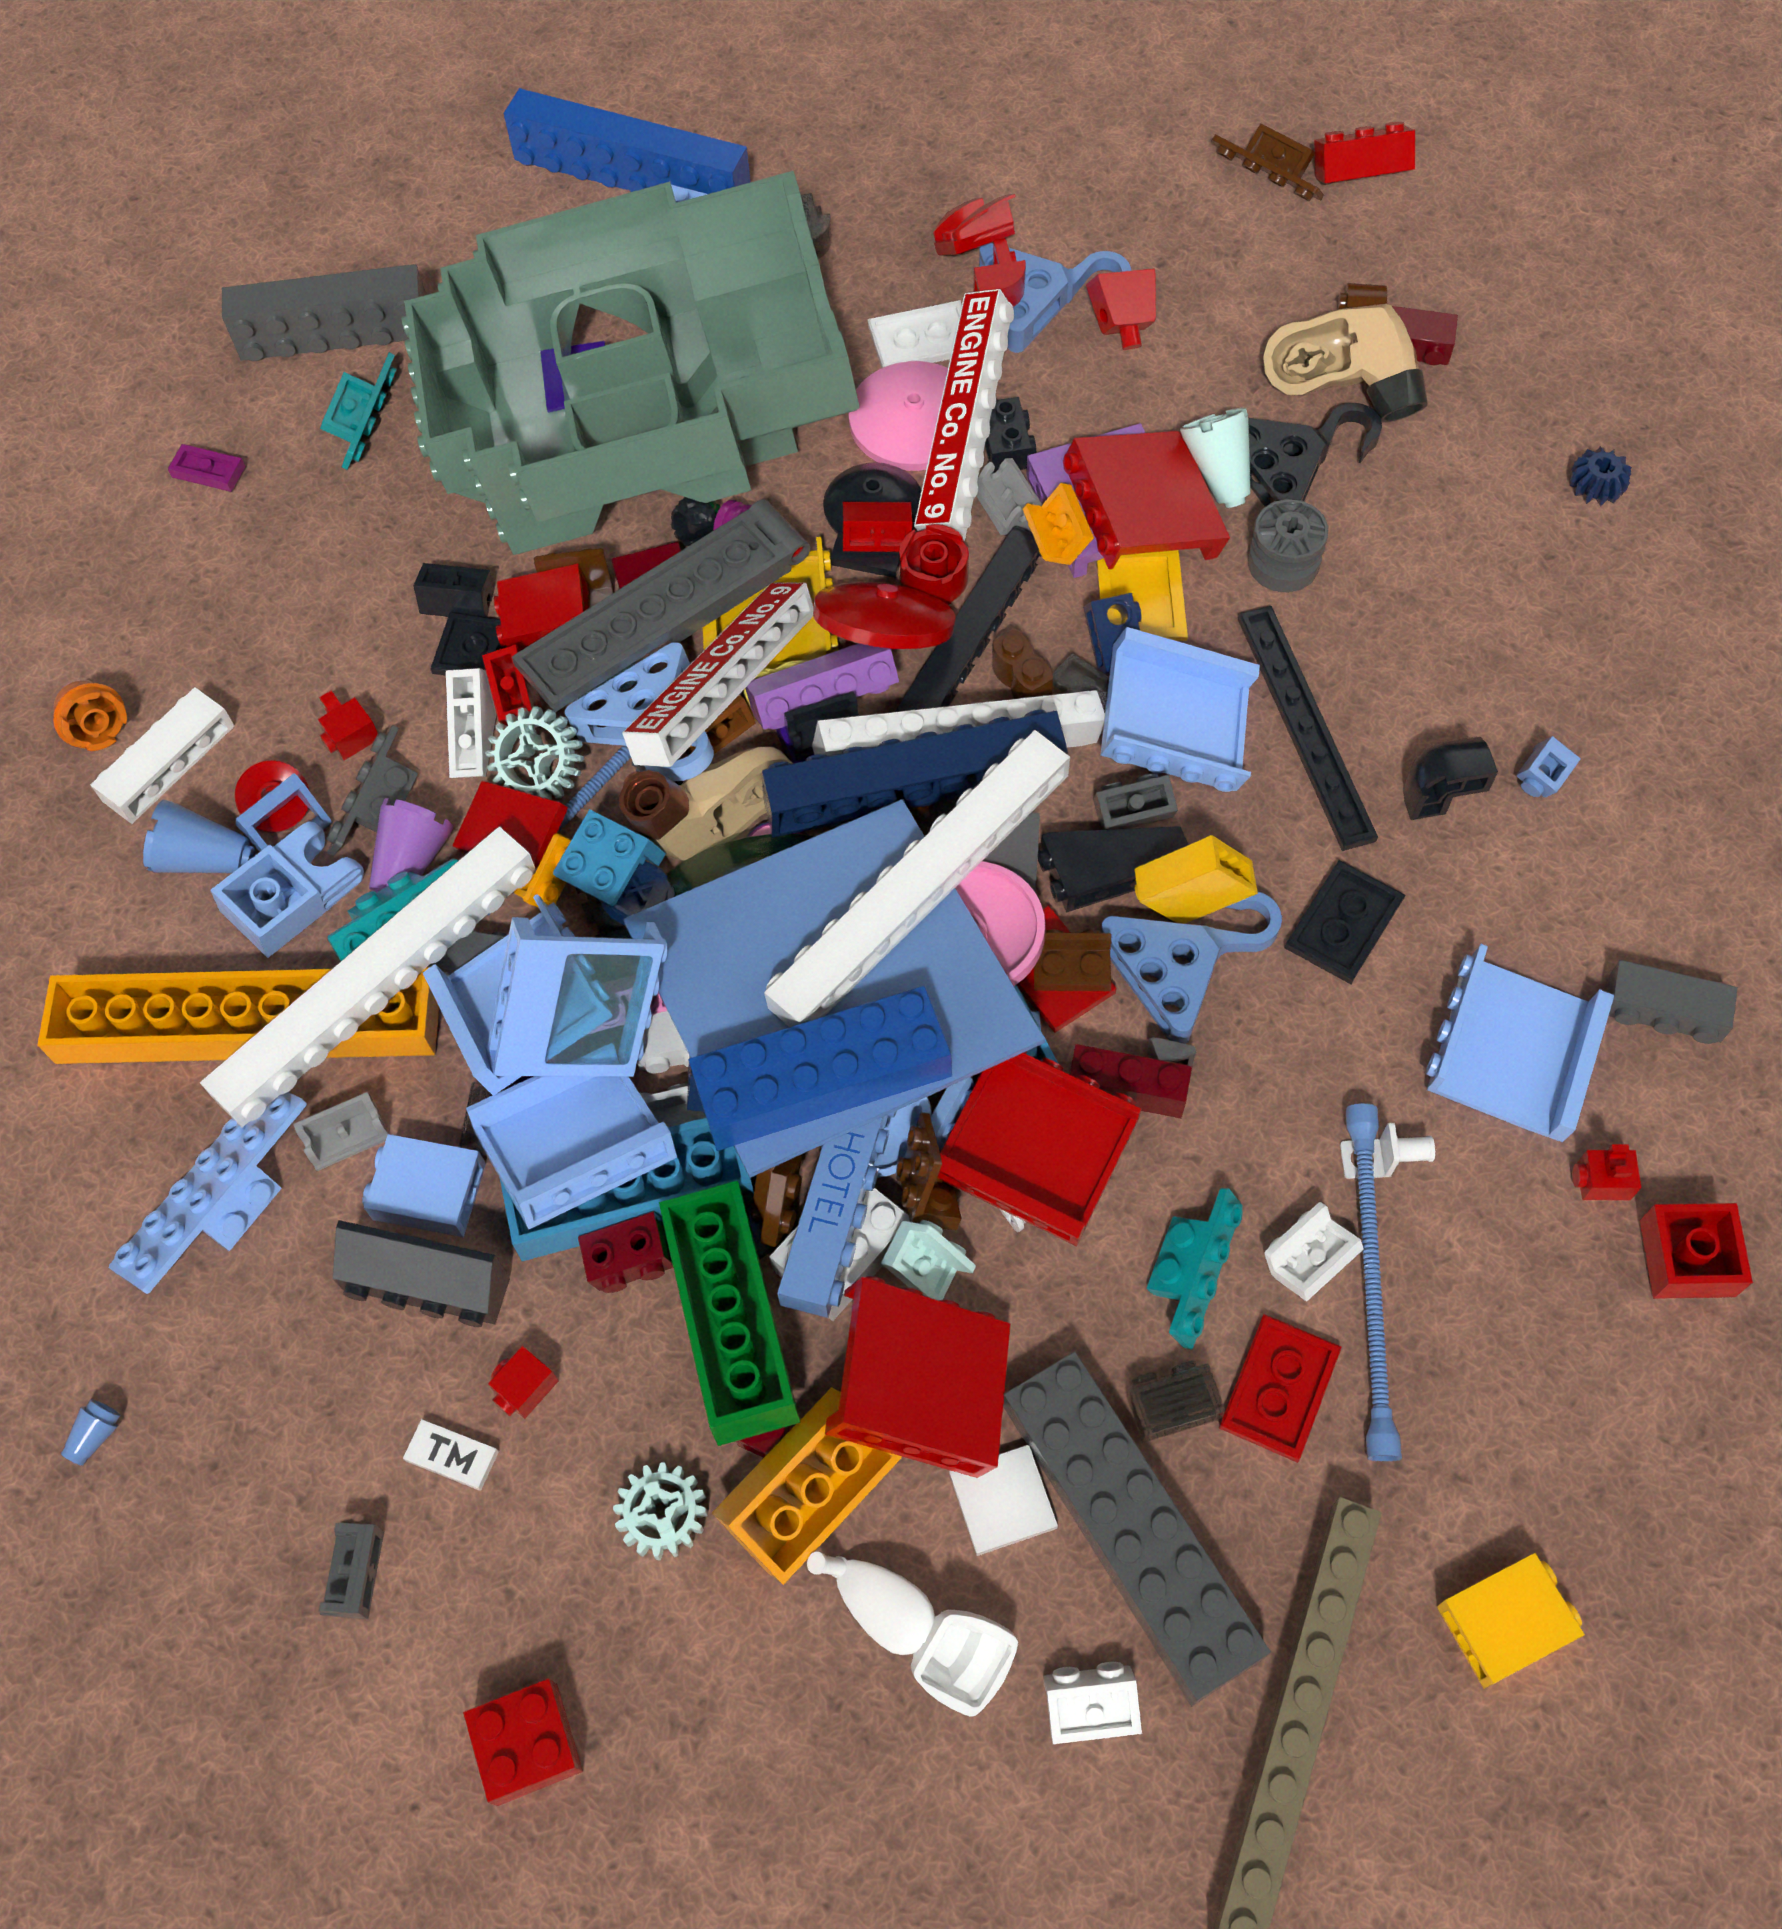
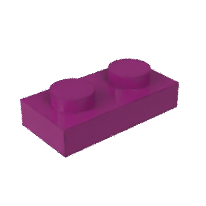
[168,444,246,492]

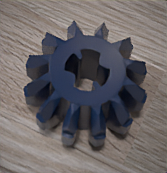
[1570,446,1632,507]

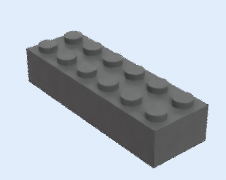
[222,264,426,361]

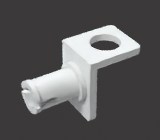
[1340,1123,1435,1179]

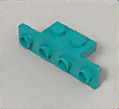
[320,352,397,470]
[327,858,459,961]
[1146,1188,1243,1350]

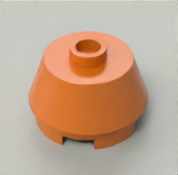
[53,681,127,751]

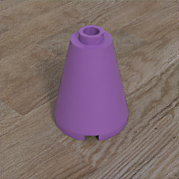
[369,798,453,893]

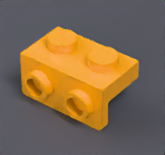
[1022,483,1094,565]
[514,832,572,908]

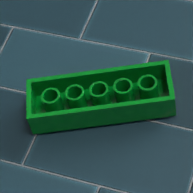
[659,1180,801,1446]

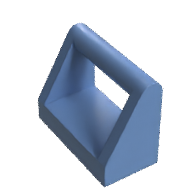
[236,773,332,851]

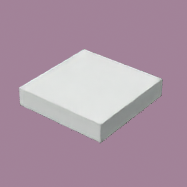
[949,1445,1058,1556]

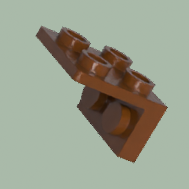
[534,548,614,608]
[896,1112,962,1231]

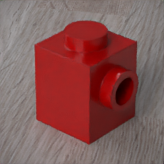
[488,1346,559,1419]

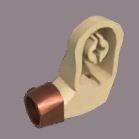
[619,747,793,863]

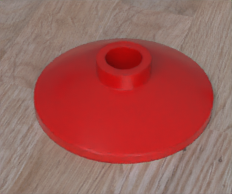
[235,760,310,832]

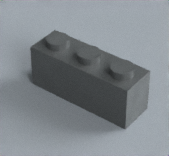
[1607,960,1738,1044]

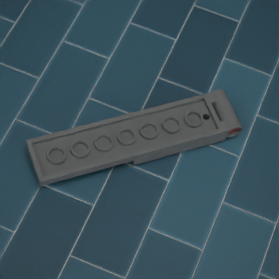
[512,499,811,712]

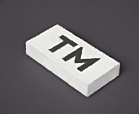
[403,1419,499,1491]

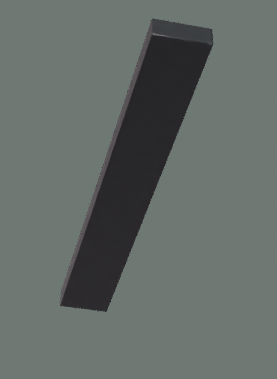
[1237,606,1378,851]

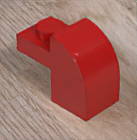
[973,238,1026,307]

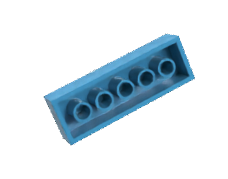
[499,1118,754,1261]

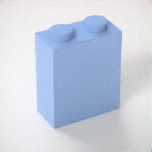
[362,1134,486,1237]

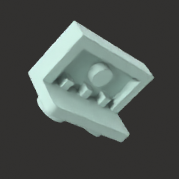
[881,1220,976,1301]

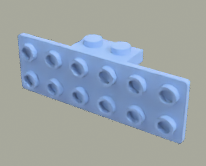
[108,1092,307,1294]

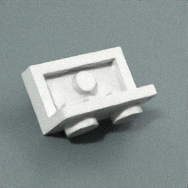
[1265,1202,1363,1301]

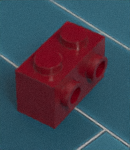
[578,1212,673,1293]

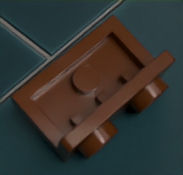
[751,1155,802,1247]

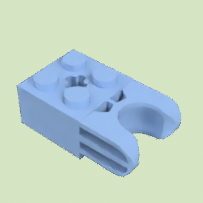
[210,821,364,958]

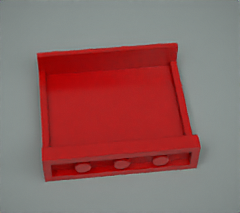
[1063,431,1230,569]
[937,1051,1142,1247]
[825,1276,1011,1478]

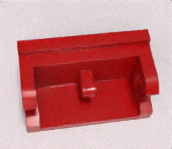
[843,502,912,552]

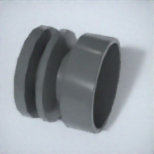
[1248,499,1329,593]

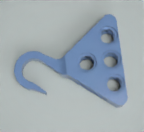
[979,242,1131,353]
[1101,892,1282,1044]

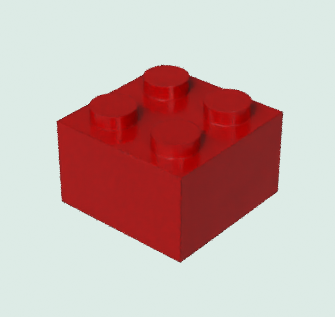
[1639,1203,1753,1299]
[463,1678,583,1806]

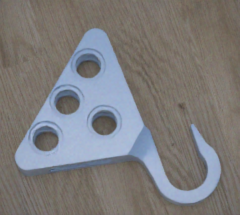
[565,642,714,781]

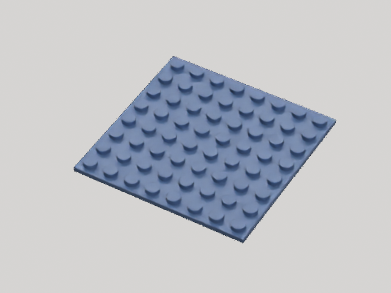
[623,799,1045,1178]

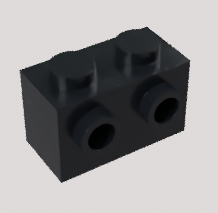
[985,397,1036,474]

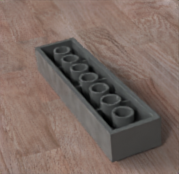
[1003,1352,1271,1707]

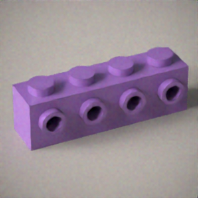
[745,643,899,729]

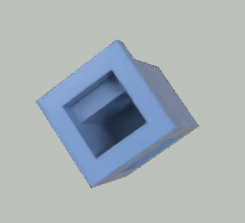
[1516,736,1581,798]

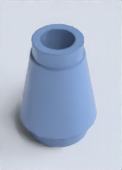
[61,1399,120,1466]

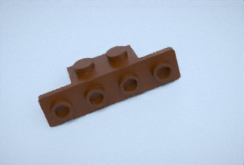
[1212,123,1324,201]

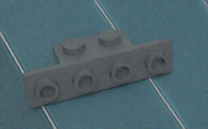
[326,725,418,856]

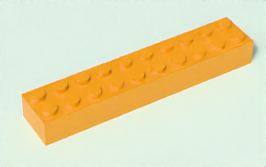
[37,967,439,1064]

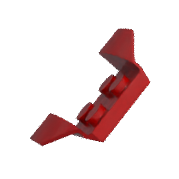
[933,194,1016,255]

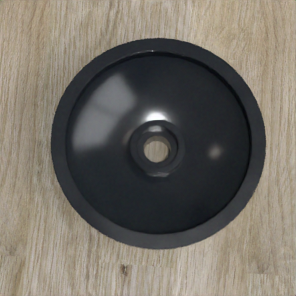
[823,463,922,534]

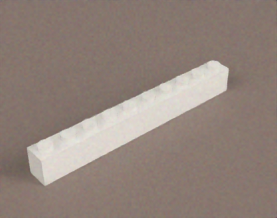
[764,730,1070,1027]
[200,827,536,1128]

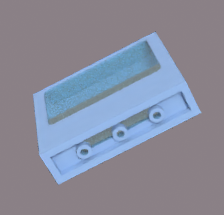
[486,917,667,1076]

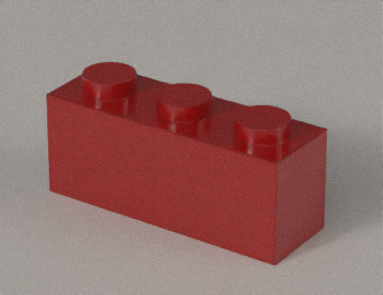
[1314,122,1415,183]

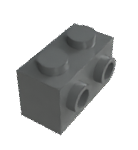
[1093,773,1178,830]

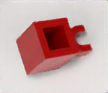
[318,690,378,760]
[1572,1144,1642,1201]

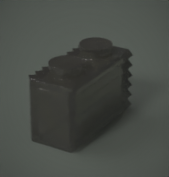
[1126,1361,1225,1443]

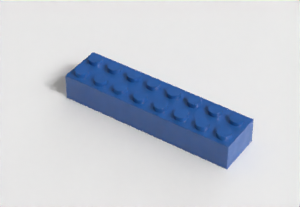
[503,88,751,194]

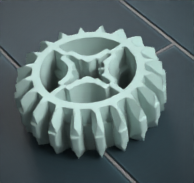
[485,706,584,800]

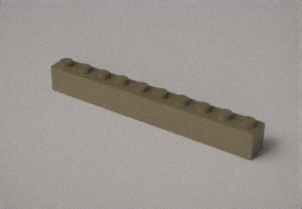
[1213,1497,1382,1929]

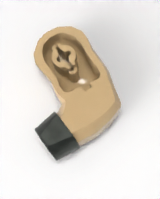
[1263,304,1428,422]

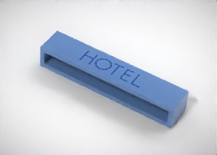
[777,1111,897,1318]

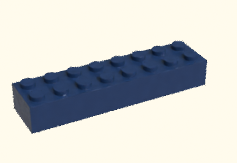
[762,710,1068,838]

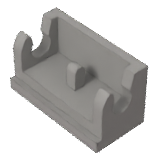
[976,458,1042,535]
[293,1092,388,1171]

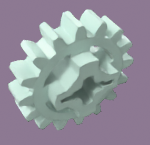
[613,1462,708,1560]

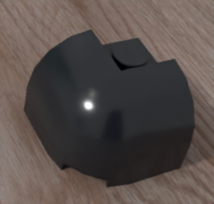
[1403,736,1498,820]

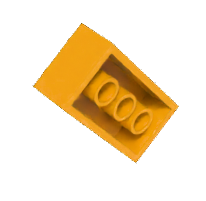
[712,1387,902,1585]

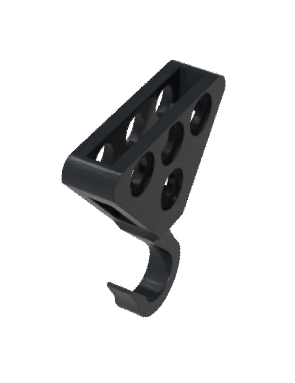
[1248,403,1382,507]

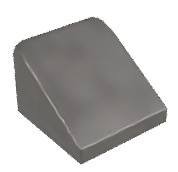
[1147,1037,1197,1066]

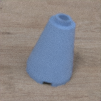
[143,799,255,873]

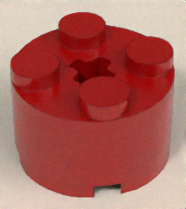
[899,524,969,605]

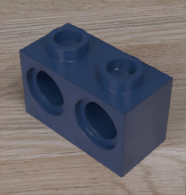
[1083,593,1142,676]

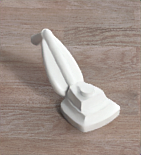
[807,1552,1018,1716]

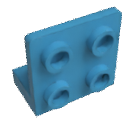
[553,809,666,906]

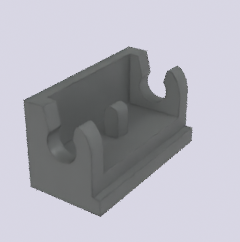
[318,1523,384,1619]

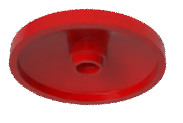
[813,582,956,649]

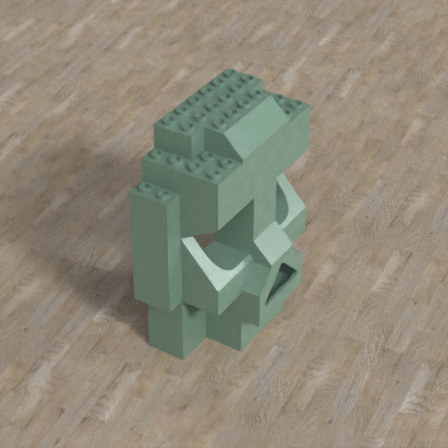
[401,171,860,555]

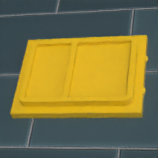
[1096,550,1188,641]

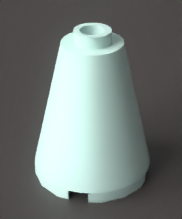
[1180,408,1251,508]

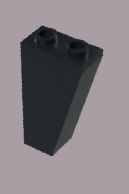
[1038,826,1189,913]

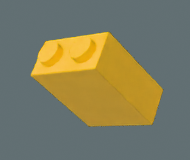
[1135,835,1258,924]
[1436,1553,1585,1689]

